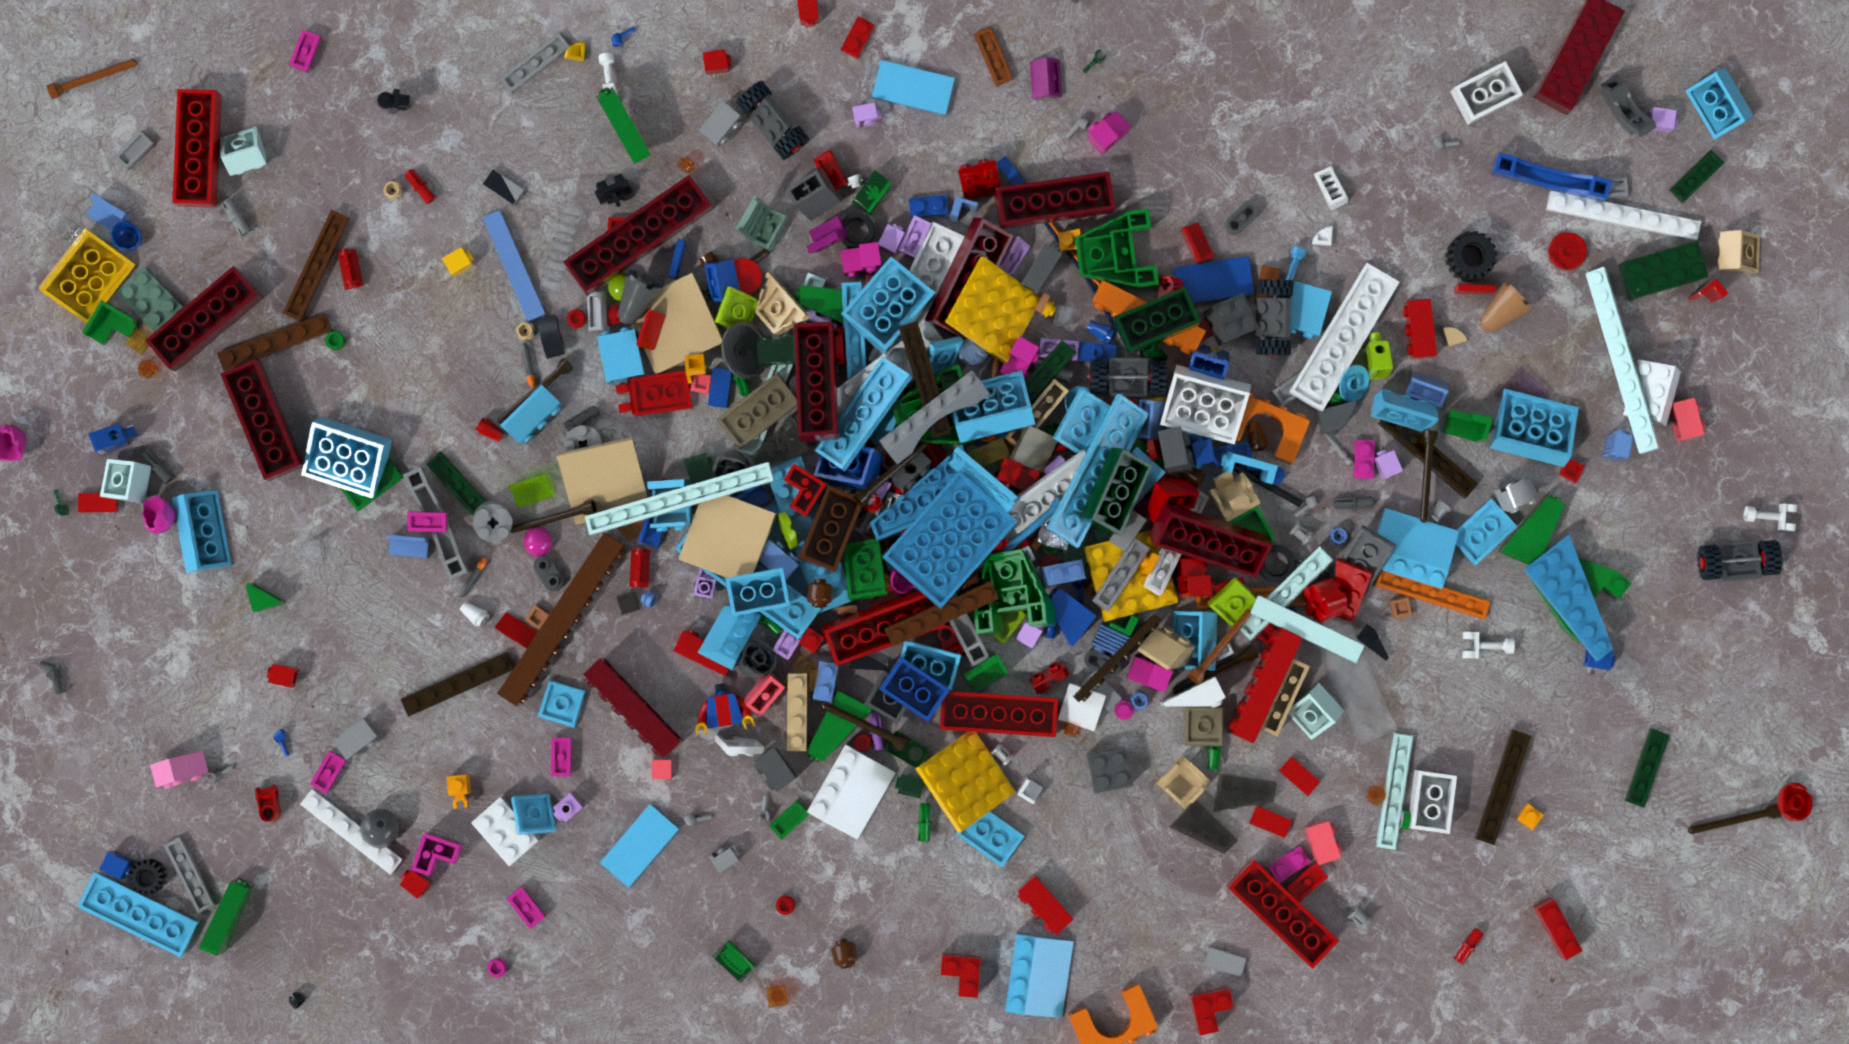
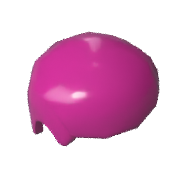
[523,526,552,558]
[890,569,916,594]

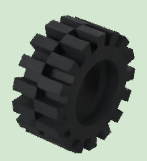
[128,859,167,895]

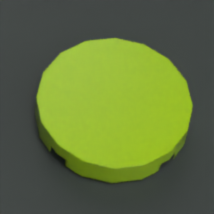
[776,511,798,550]

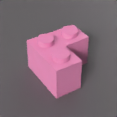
[150,750,209,789]

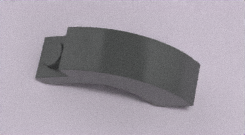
[1600,75,1657,137]

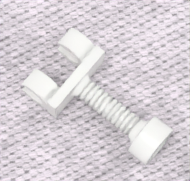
[598,53,618,95]
[1743,504,1797,532]
[1462,632,1515,659]

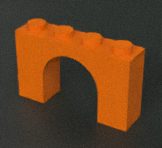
[1235,393,1310,465]
[1068,983,1158,1044]

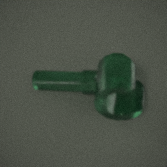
[1082,50,1106,74]
[53,489,69,516]

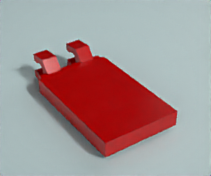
[615,371,692,417]

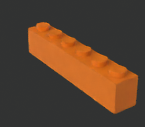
[1091,280,1206,355]

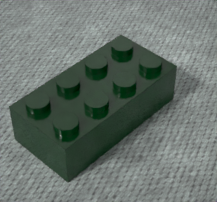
[1618,240,1709,301]
[1113,287,1201,355]
[1080,447,1152,536]

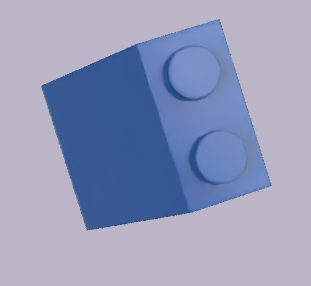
[1048,588,1096,647]

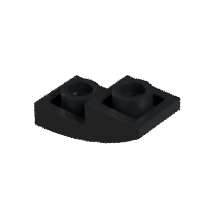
[537,314,565,359]

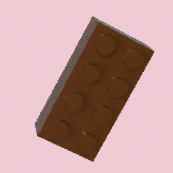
[798,486,861,573]

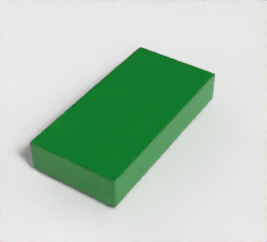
[769,799,810,840]

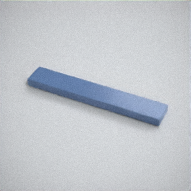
[482,210,546,322]

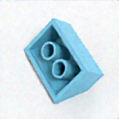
[1685,68,1754,140]
[500,385,563,444]
[1370,389,1438,432]
[725,568,790,617]
[698,606,761,670]
[1172,611,1217,670]
[901,640,961,691]

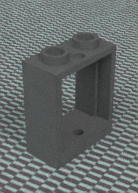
[1021,243,1062,296]

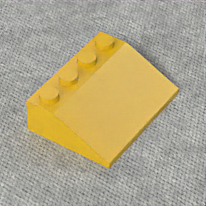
[39,227,136,324]

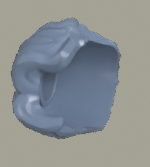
[957,337,989,366]

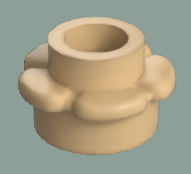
[383,181,402,200]
[516,322,535,340]

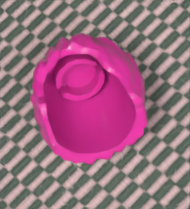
[0,424,27,461]
[142,495,176,534]

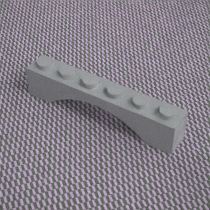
[879,370,990,464]
[403,467,471,581]
[949,592,990,666]

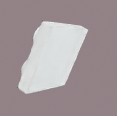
[1058,682,1106,731]

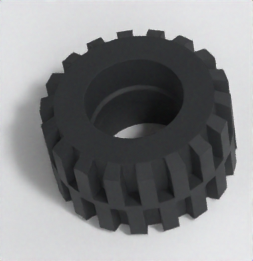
[1445,231,1497,282]

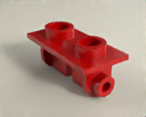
[337,249,364,290]
[629,549,650,588]
[1029,660,1070,694]

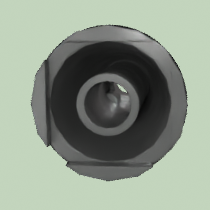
[617,269,663,325]

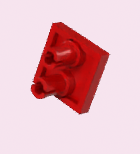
[958,158,1001,200]

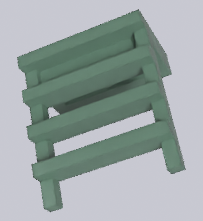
[735,195,789,252]

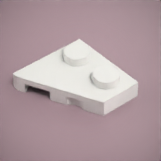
[715,734,764,756]

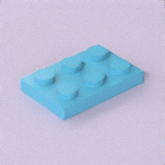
[1052,388,1111,454]
[1455,498,1518,566]
[955,812,1024,867]

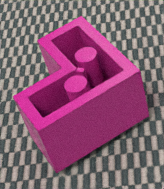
[1087,111,1131,156]
[840,242,881,278]
[999,336,1040,381]
[1126,654,1173,693]
[411,832,464,876]

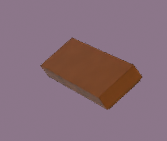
[974,27,1014,87]

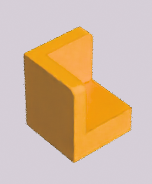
[685,354,706,384]

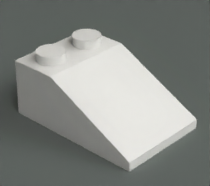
[1160,677,1226,708]

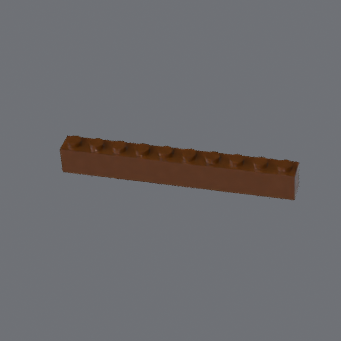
[497,533,625,706]

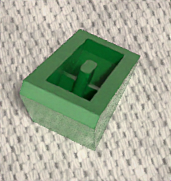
[246,583,285,612]

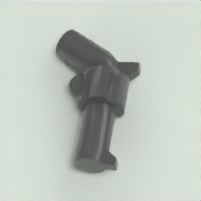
[39,661,66,695]

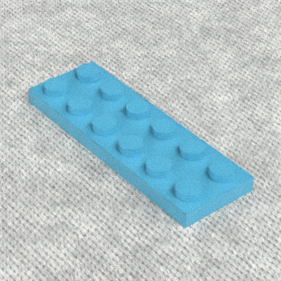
[815,357,912,471]
[77,871,200,958]

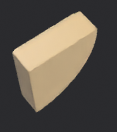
[1442,327,1467,347]

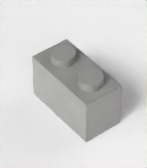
[699,101,742,148]
[332,718,381,760]

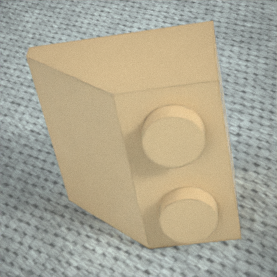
[1718,230,1760,273]
[1137,627,1196,670]

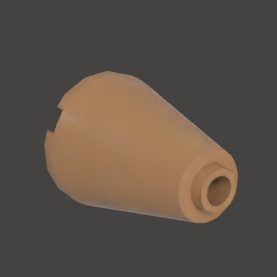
[1479,281,1533,333]

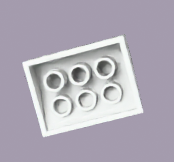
[1160,365,1251,445]
[807,744,896,840]

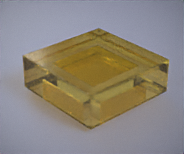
[125,328,149,355]

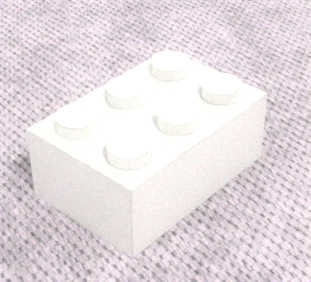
[1450,61,1523,125]
[1623,359,1681,427]
[1409,770,1457,834]
[471,796,541,866]

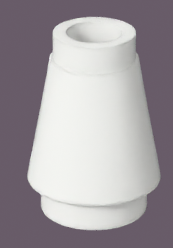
[460,601,489,627]

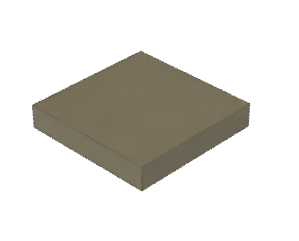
[1010,425,1057,473]
[1184,707,1224,746]

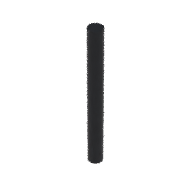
[1233,463,1303,507]

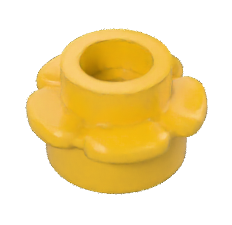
[1041,300,1057,318]

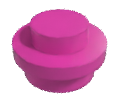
[1114,701,1134,720]
[487,958,507,978]

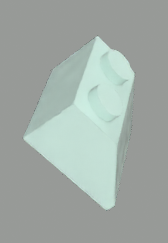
[220,126,266,176]
[100,459,151,503]
[1288,683,1345,740]

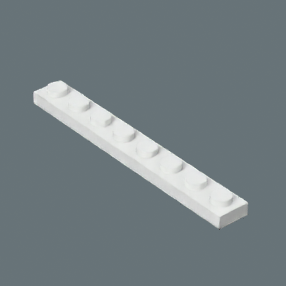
[1546,191,1701,241]

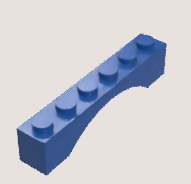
[1491,153,1612,202]

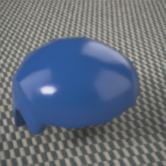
[110,221,143,252]

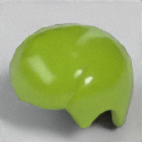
[608,272,627,301]

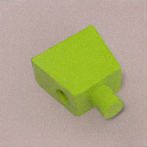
[1365,332,1393,380]

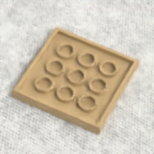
[633,273,723,375]
[557,437,648,525]
[678,495,777,578]

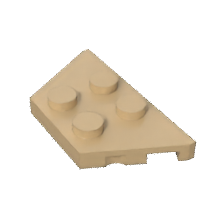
[754,272,810,336]

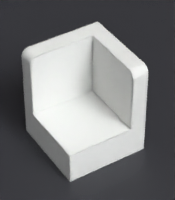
[1016,777,1043,805]

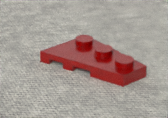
[1335,557,1373,623]

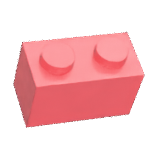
[1670,398,1705,442]
[744,673,785,717]
[1304,820,1342,865]

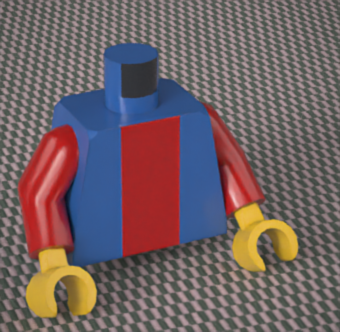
[695,683,756,736]

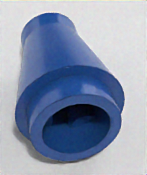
[1086,320,1116,344]

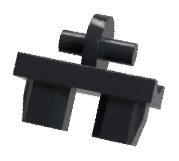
[377,89,410,114]
[595,174,632,207]

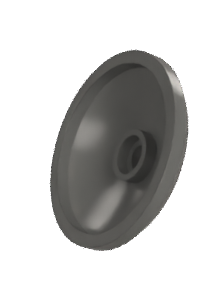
[721,322,769,379]

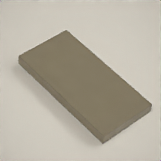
[716,373,797,450]

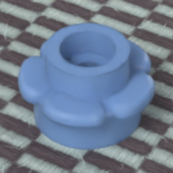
[1329,527,1348,545]
[641,590,657,608]
[1130,691,1149,710]

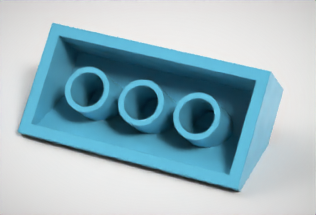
[172,490,232,573]

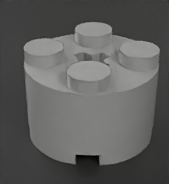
[564,425,604,452]
[1493,474,1539,513]
[473,500,512,542]

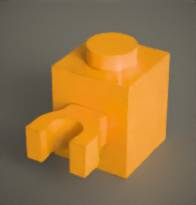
[447,774,472,809]

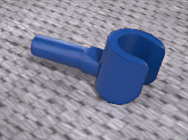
[611,27,636,47]
[1073,579,1086,605]
[273,729,290,757]

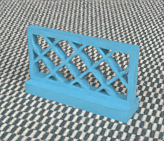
[949,446,1020,513]

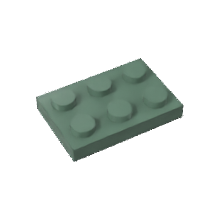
[116,266,184,332]

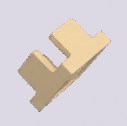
[1208,471,1260,522]
[1156,755,1210,809]

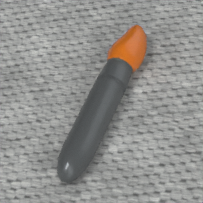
[521,342,536,388]
[460,557,487,597]

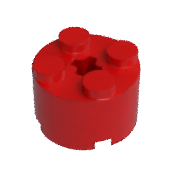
[1304,578,1347,622]

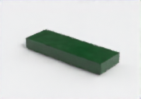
[1669,150,1724,203]

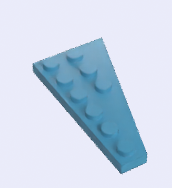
[870,445,966,542]
[1523,535,1613,662]

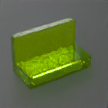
[508,473,554,508]

